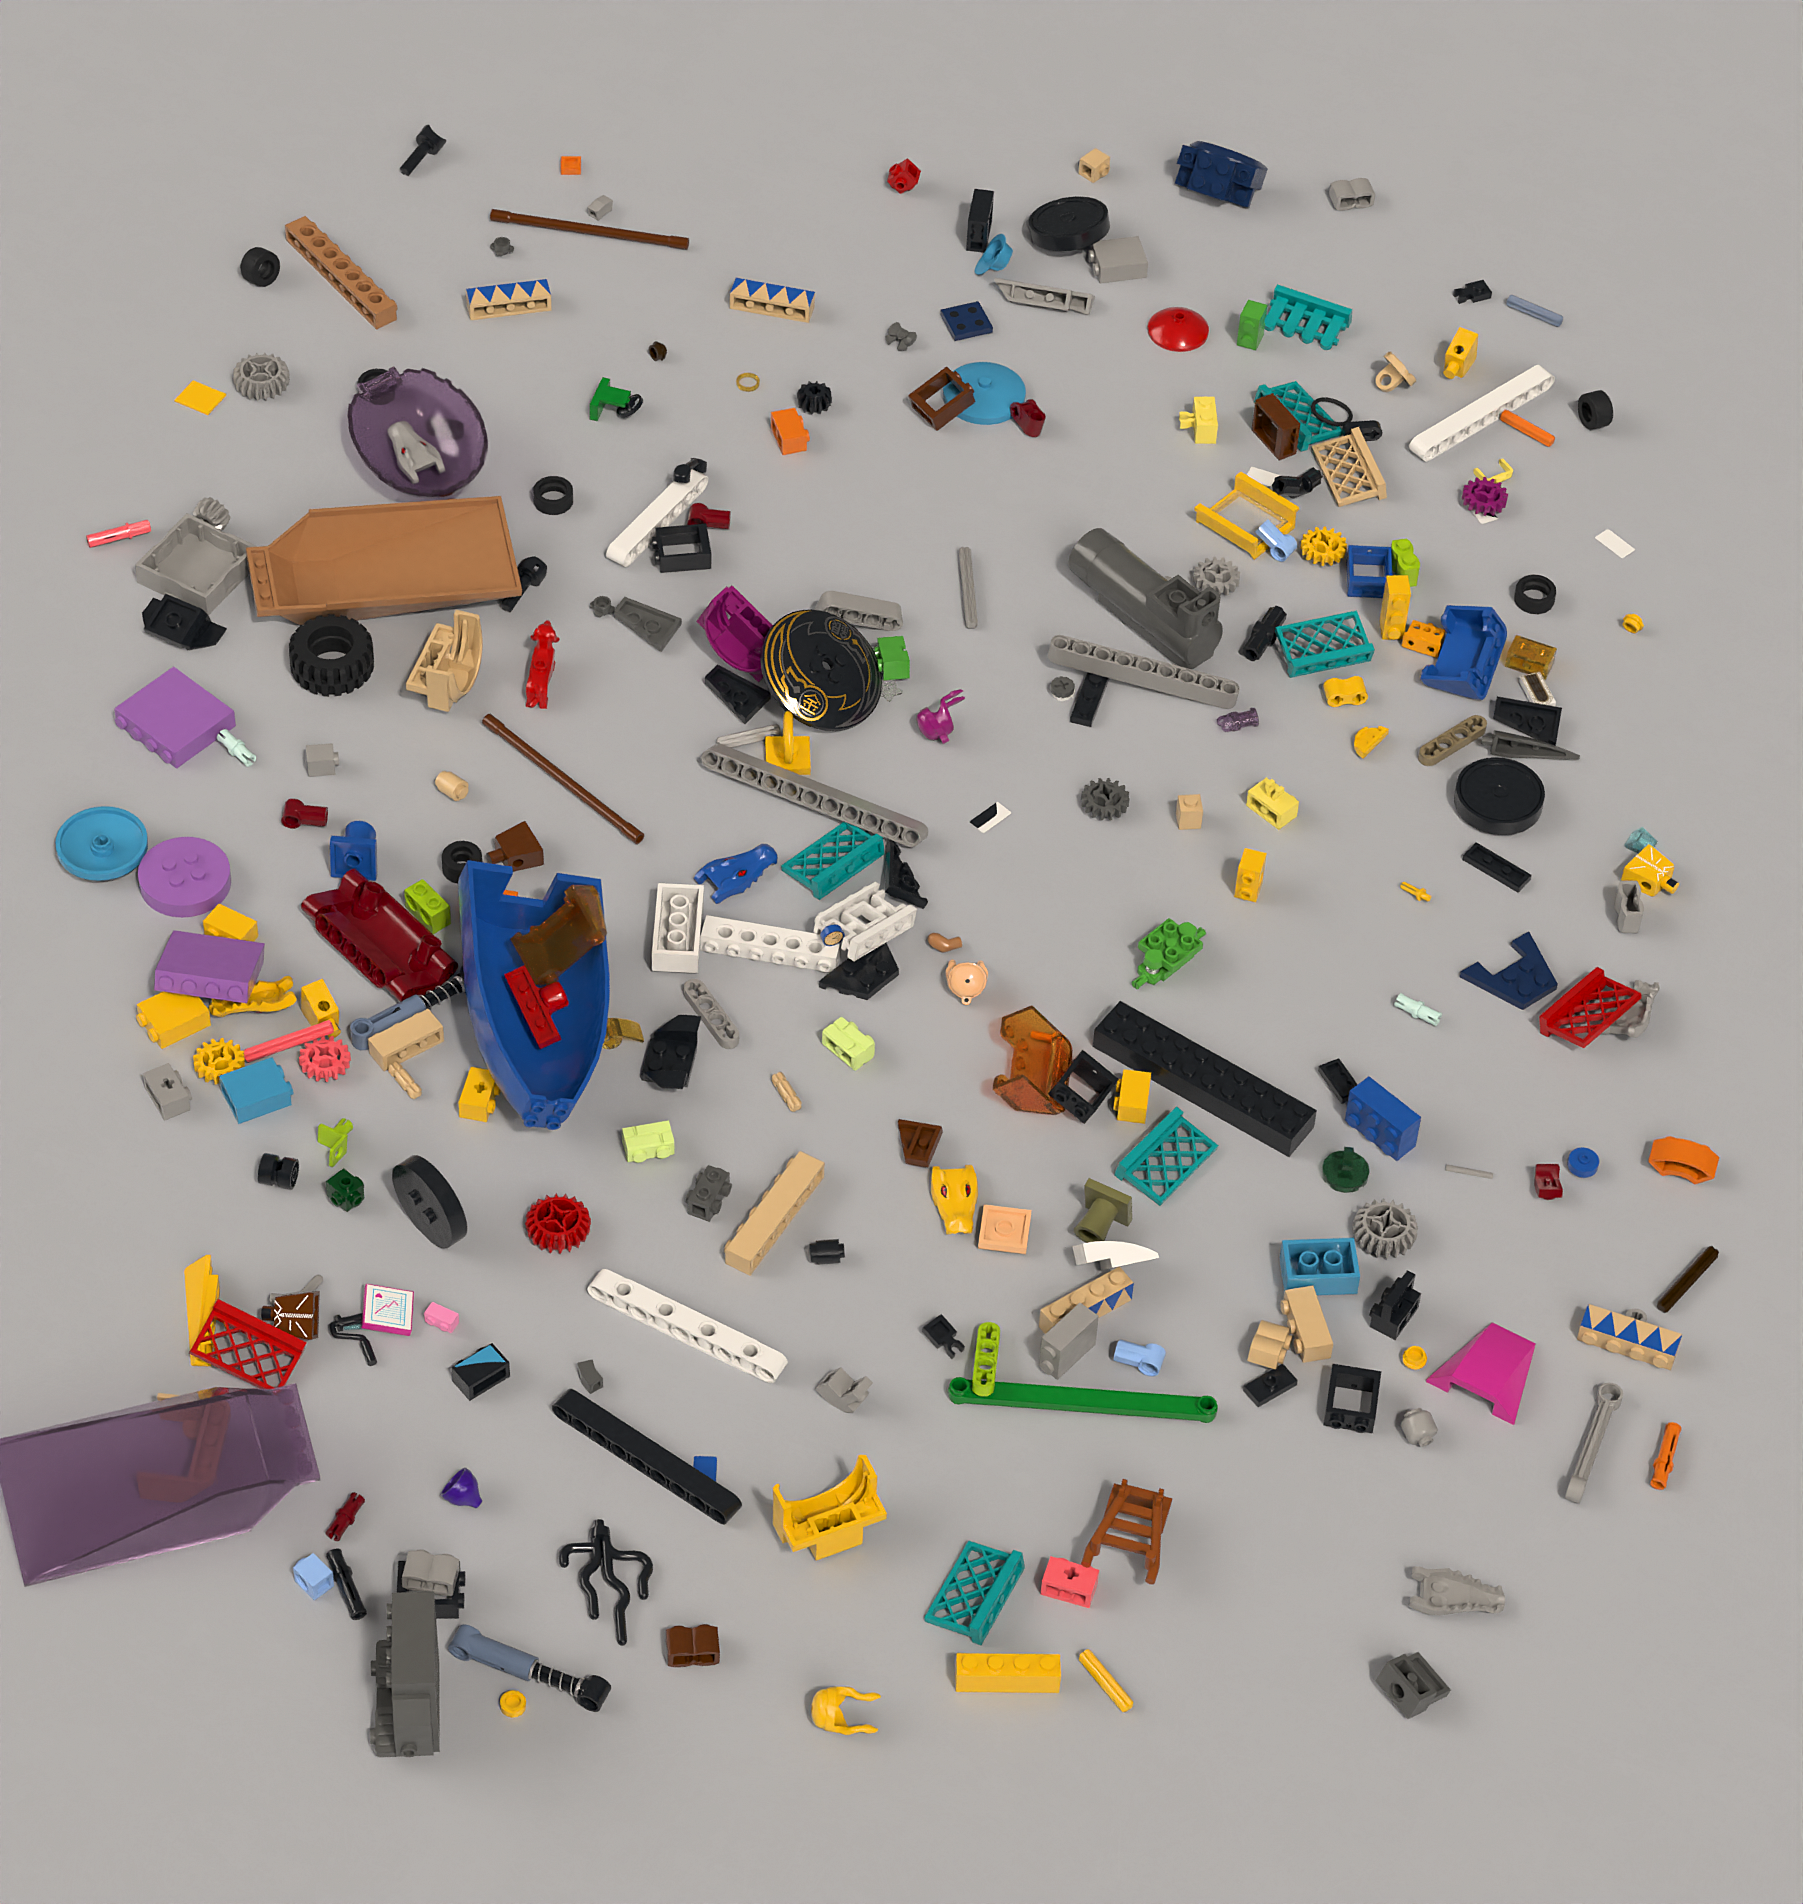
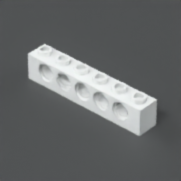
[700,915,841,972]

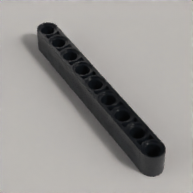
[552,1389,742,1525]

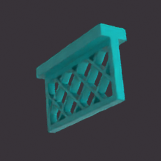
[1254,381,1343,452]
[1275,610,1375,678]
[781,822,885,900]
[1114,1106,1219,1206]
[924,1541,1025,1645]

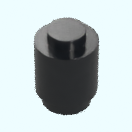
[810,1239,845,1265]

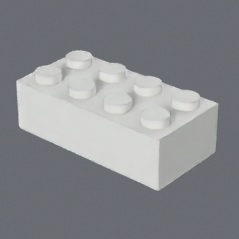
[652,883,704,973]

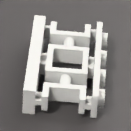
[813,882,917,961]

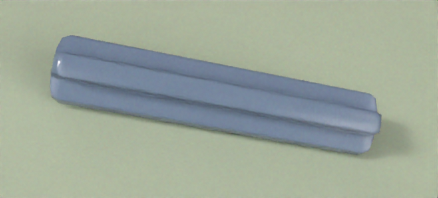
[1506,295,1563,327]

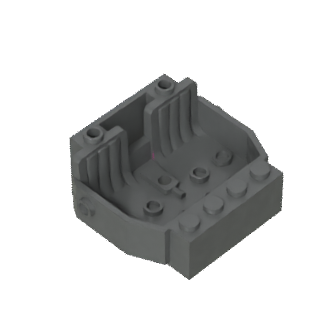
[370,1591,440,1757]

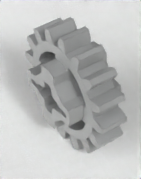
[1193,557,1240,596]

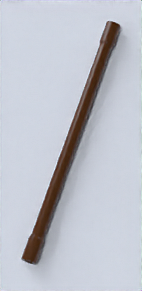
[490,209,689,250]
[482,714,644,844]

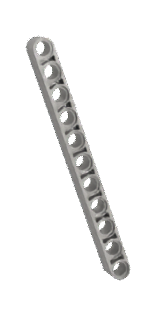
[701,744,928,847]

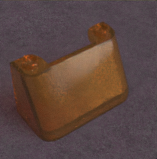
[510,885,607,985]

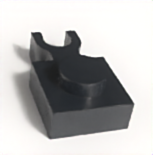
[1453,280,1492,304]
[922,1314,965,1359]

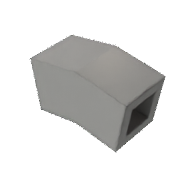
[587,195,613,221]

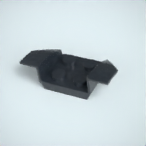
[142,593,227,650]
[641,1015,701,1089]

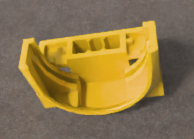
[773,1455,887,1561]

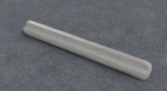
[959,547,978,629]

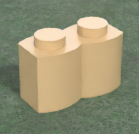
[1247,1320,1293,1369]

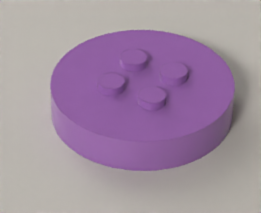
[138,837,231,918]

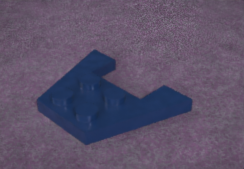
[1460,931,1558,1010]

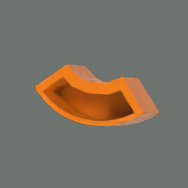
[1648,1136,1719,1184]

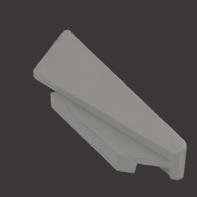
[995,278,1095,315]

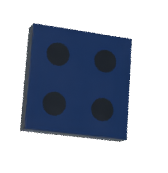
[940,301,993,341]

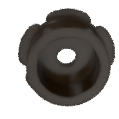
[649,341,667,361]

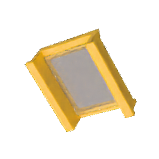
[1194,472,1299,560]

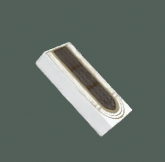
[1519,672,1556,706]

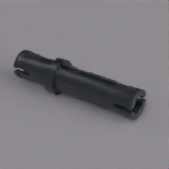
[326,1548,367,1620]

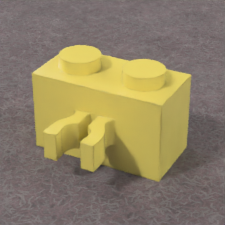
[1179,396,1218,444]
[1246,777,1299,830]

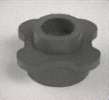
[490,237,514,256]
[590,596,615,617]

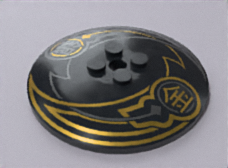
[760,609,882,731]

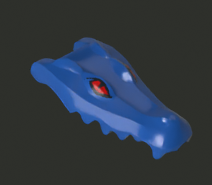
[694,844,778,904]

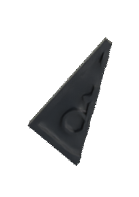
[885,839,928,909]

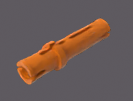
[1650,1422,1682,1490]

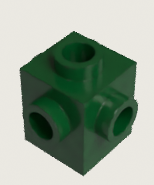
[326,1168,365,1212]

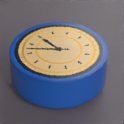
[820,924,845,946]

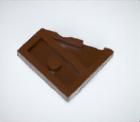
[898,1119,943,1168]

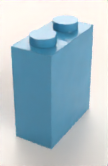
[219,1057,294,1124]

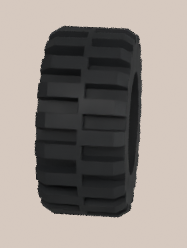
[289,614,374,697]

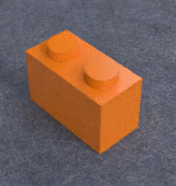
[771,408,810,455]

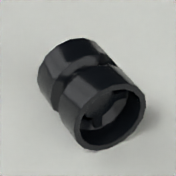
[258,1153,299,1190]

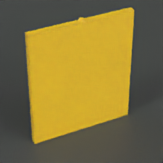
[174,380,226,415]

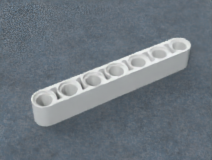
[606,469,708,567]

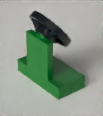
[590,377,643,421]

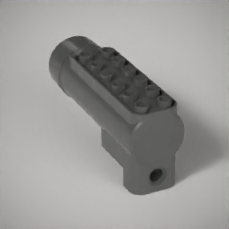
[1068,528,1223,669]

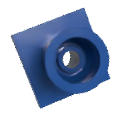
[330,821,378,881]

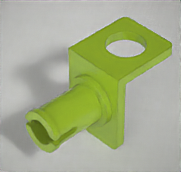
[318,1118,353,1167]

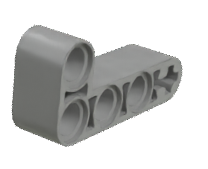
[815,591,903,631]

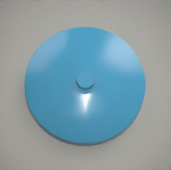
[943,362,1026,425]
[55,806,148,881]

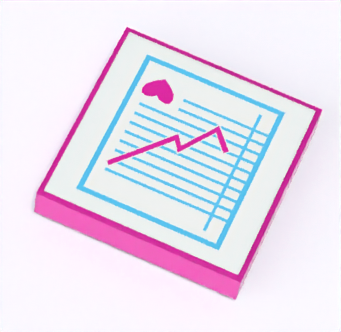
[361,1284,414,1336]

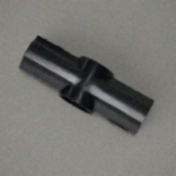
[1242,606,1287,662]

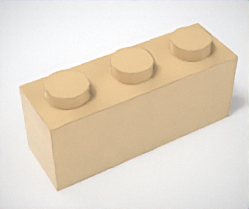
[368,1009,444,1071]
[1281,1286,1333,1363]

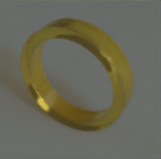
[736,373,760,392]

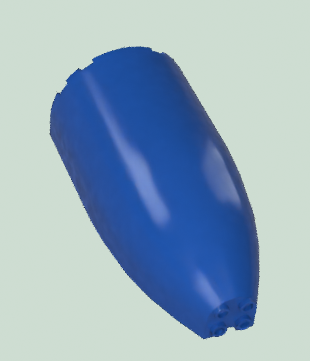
[458,860,610,1130]

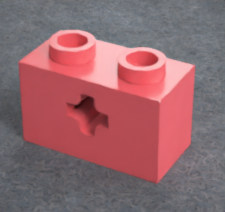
[1040,1556,1099,1608]

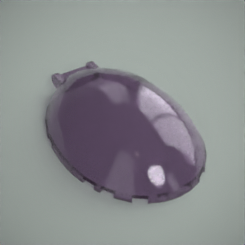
[347,366,488,499]

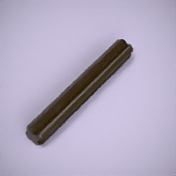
[1657,1246,1719,1313]

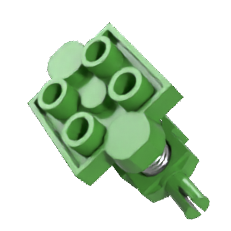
[1132,918,1206,989]

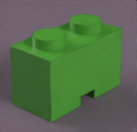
[1237,300,1267,351]
[874,636,910,680]

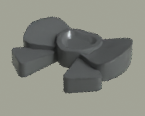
[885,322,917,351]

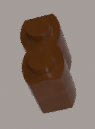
[666,1624,720,1667]

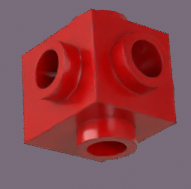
[887,158,921,194]

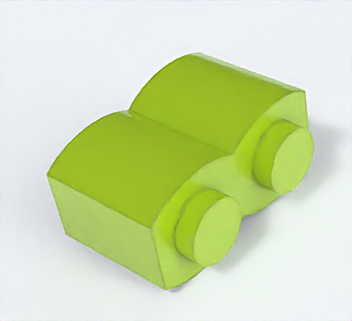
[1391,538,1420,587]

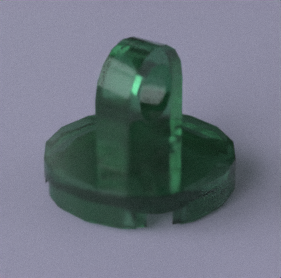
[1321,1147,1370,1193]

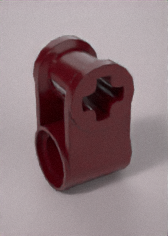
[1010,399,1046,437]

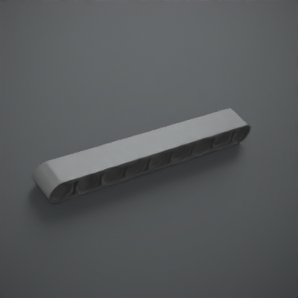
[1048,635,1240,709]

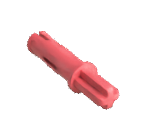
[86,520,151,548]

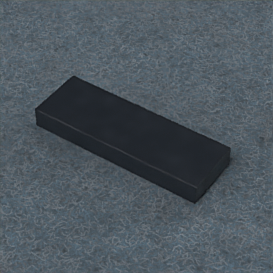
[1462,842,1532,893]

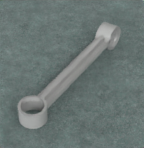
[1565,1383,1623,1504]

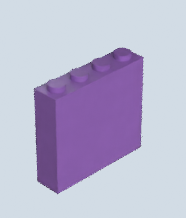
[114,666,236,769]
[154,930,265,1003]

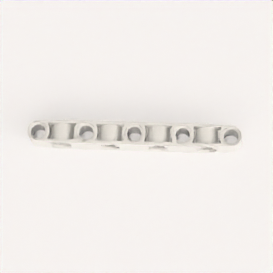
[587,1269,788,1383]

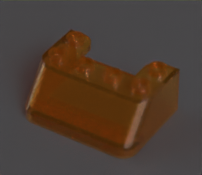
[993,1005,1073,1115]

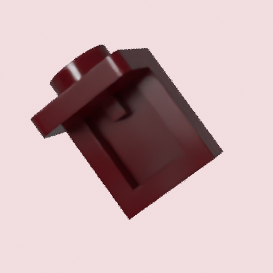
[1534,1164,1563,1200]

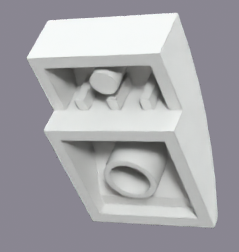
[1072,1241,1159,1270]

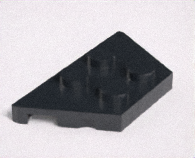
[819,943,899,1000]

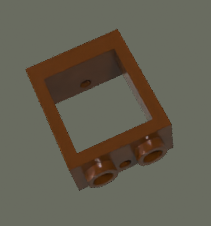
[908,366,975,431]
[1252,393,1300,461]

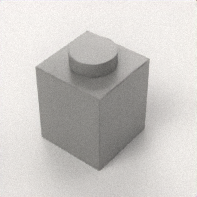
[306,743,339,777]

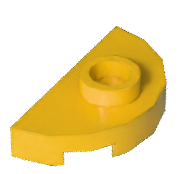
[1354,726,1389,759]

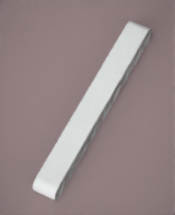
[1409,365,1555,462]

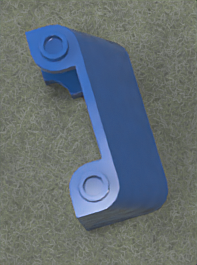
[1420,605,1507,700]

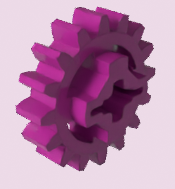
[1462,477,1508,516]

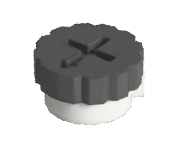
[1050,676,1075,701]

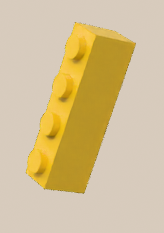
[955,1653,1061,1693]

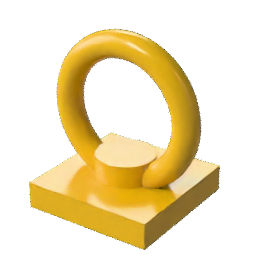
[765,711,811,775]

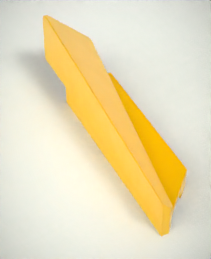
[184,1255,220,1366]

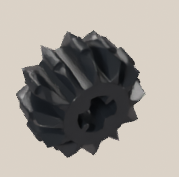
[797,381,832,414]

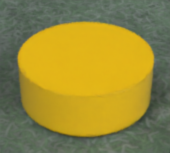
[500,1690,526,1718]

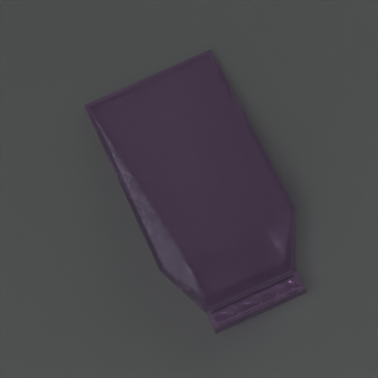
[0,1383,320,1587]

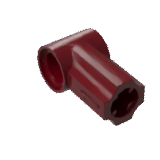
[687,503,731,529]
[281,799,328,829]

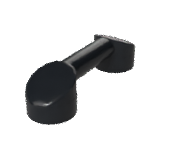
[673,458,707,483]

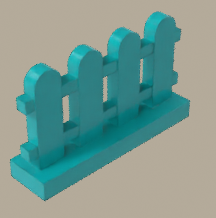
[1264,284,1353,350]

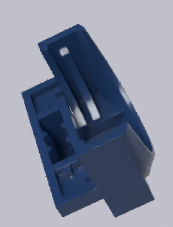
[1174,141,1268,208]

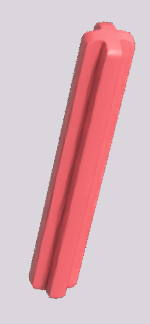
[244,1020,334,1062]

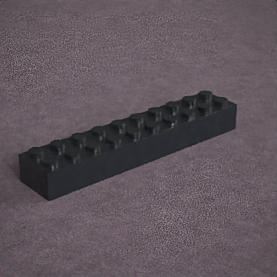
[1093,1001,1317,1157]

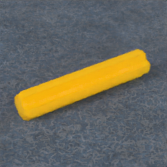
[1079,1649,1133,1712]

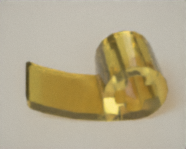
[602,1018,644,1049]

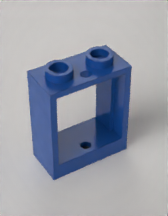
[1346,545,1392,598]

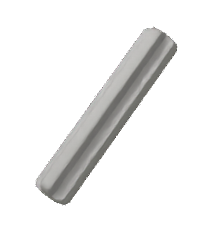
[716,724,781,748]

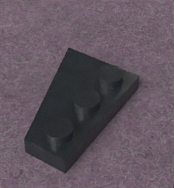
[705,664,771,724]
[1493,696,1562,746]

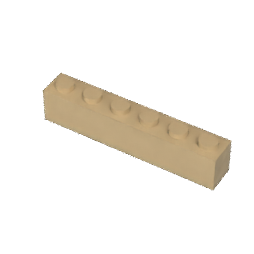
[724,1151,825,1276]

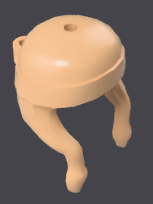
[946,959,988,1005]

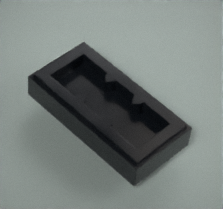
[1318,1058,1358,1104]
[1243,1364,1298,1407]

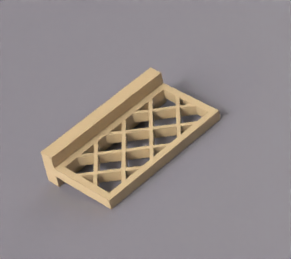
[1312,427,1387,507]

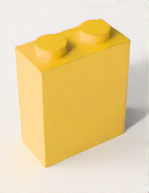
[136,991,211,1049]

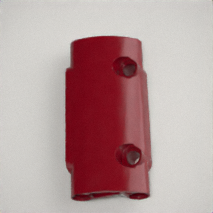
[301,869,458,1002]

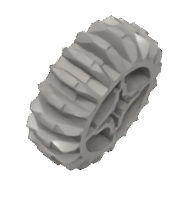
[233,353,290,401]
[1352,1198,1418,1260]

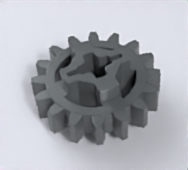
[1081,778,1130,820]

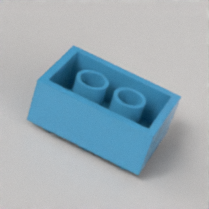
[1279,1238,1360,1295]

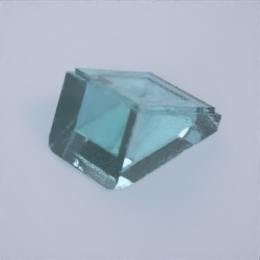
[1624,827,1658,854]

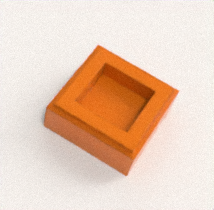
[561,156,581,175]

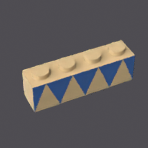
[730,278,815,323]
[466,279,551,320]
[1039,1266,1134,1334]
[1577,1304,1682,1370]

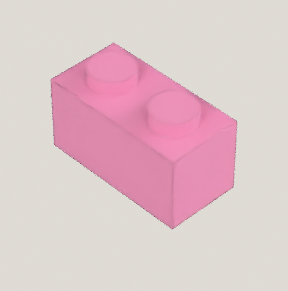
[424,1302,459,1333]

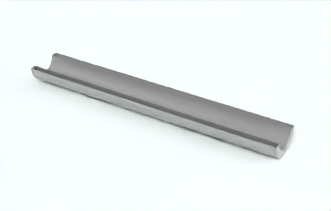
[1445,1164,1493,1179]

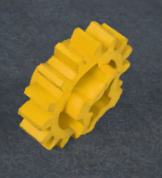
[1300,526,1347,566]
[193,1038,245,1085]

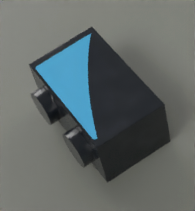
[452,1343,510,1401]

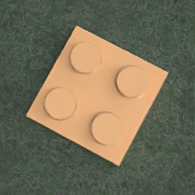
[978,1205,1032,1254]

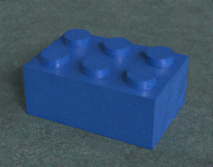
[1345,1076,1421,1161]

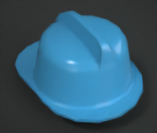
[975,234,1013,275]

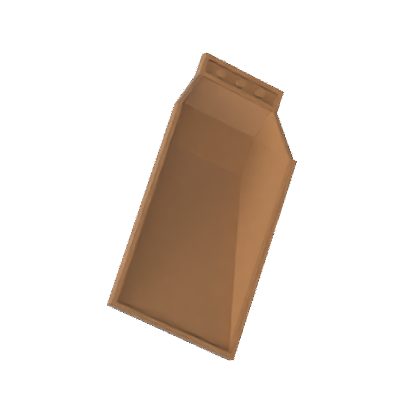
[246,496,522,625]

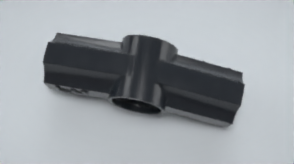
[1272,467,1323,499]

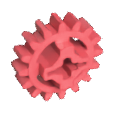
[299,1036,351,1082]

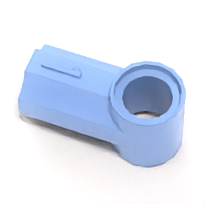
[1255,519,1297,562]
[1114,1340,1166,1376]

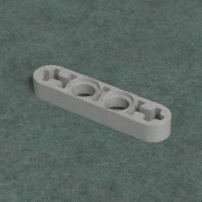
[684,979,739,1049]

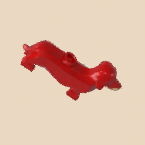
[526,620,560,709]

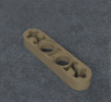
[1418,715,1487,766]

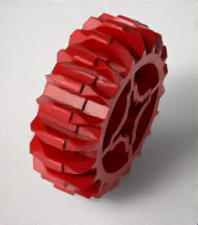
[525,1193,591,1254]

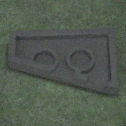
[614,597,682,652]

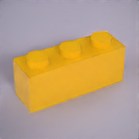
[1379,575,1411,640]

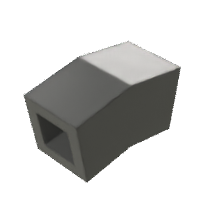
[577,1359,603,1394]

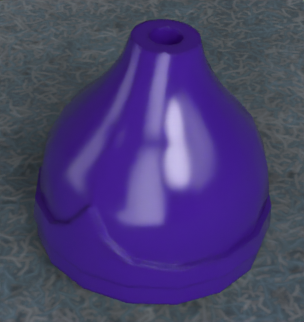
[440,1467,482,1508]

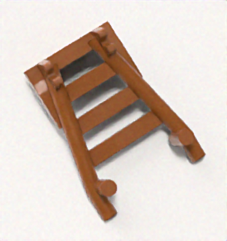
[1081,1479,1173,1585]

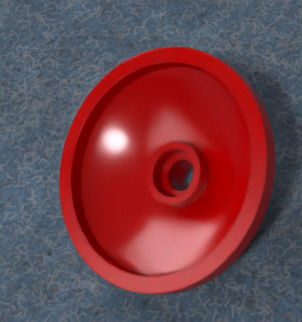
[1148,307,1209,352]

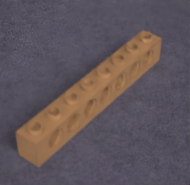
[285,216,398,330]

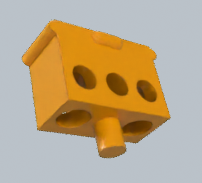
[1402,620,1446,657]

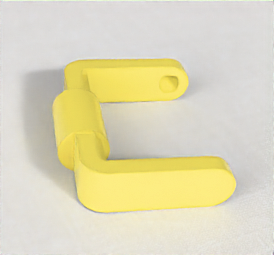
[1473,458,1513,484]

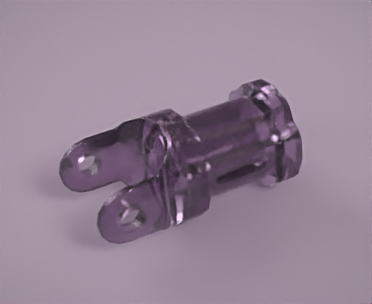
[1217,707,1259,732]

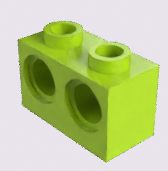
[404,879,451,934]

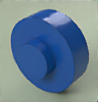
[1567,1147,1599,1178]

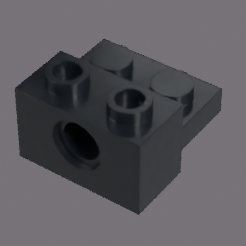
[1369,1270,1421,1340]

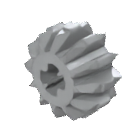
[193,497,231,531]

